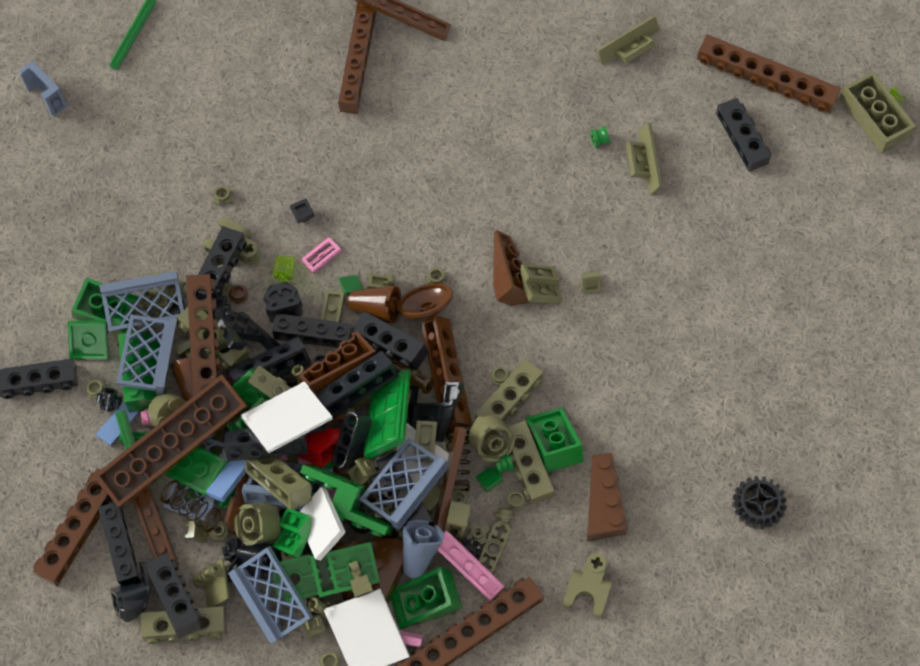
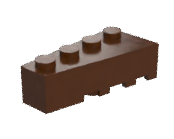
[299,330,376,400]
[587,453,628,541]
[371,536,404,604]

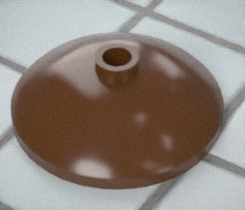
[397,283,453,319]

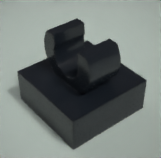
[290,198,315,223]

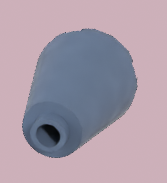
[403,520,444,578]

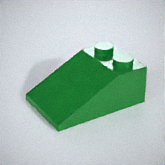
[71,277,139,332]
[525,407,584,473]
[391,567,463,629]

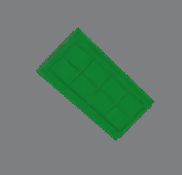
[364,369,411,459]

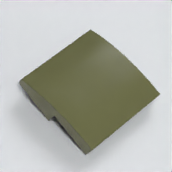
[521,263,563,304]

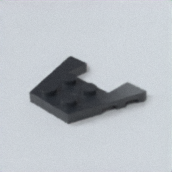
[214,309,280,351]
[407,382,464,442]

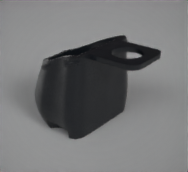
[264,281,303,323]
[226,543,282,583]
[110,561,151,622]

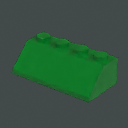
[118,332,167,413]

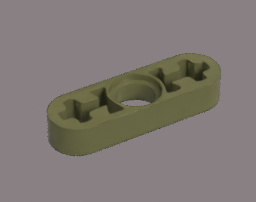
[479,521,510,574]

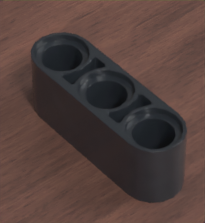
[332,412,371,469]

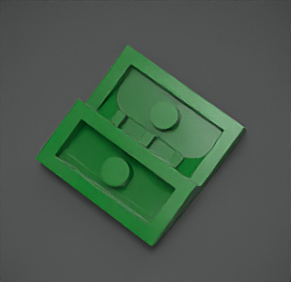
[273,508,311,559]

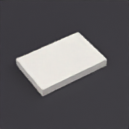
[300,487,345,561]

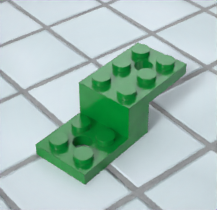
[300,464,394,537]
[273,541,380,602]

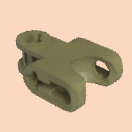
[202,217,260,265]
[563,553,612,618]

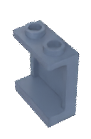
[19,61,67,116]

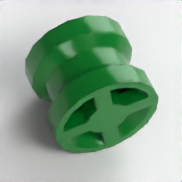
[590,126,610,148]
[493,454,514,474]

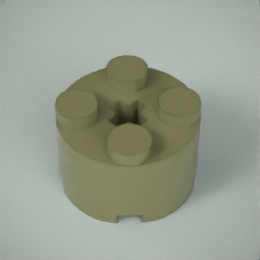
[148,392,187,427]
[469,415,515,462]
[234,502,281,545]

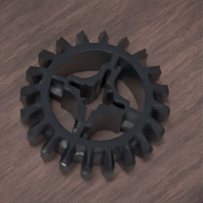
[732,475,787,530]

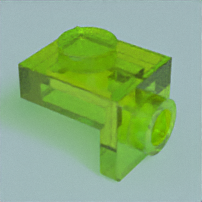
[273,256,295,282]

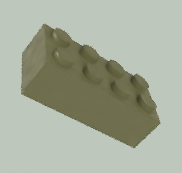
[839,72,916,153]

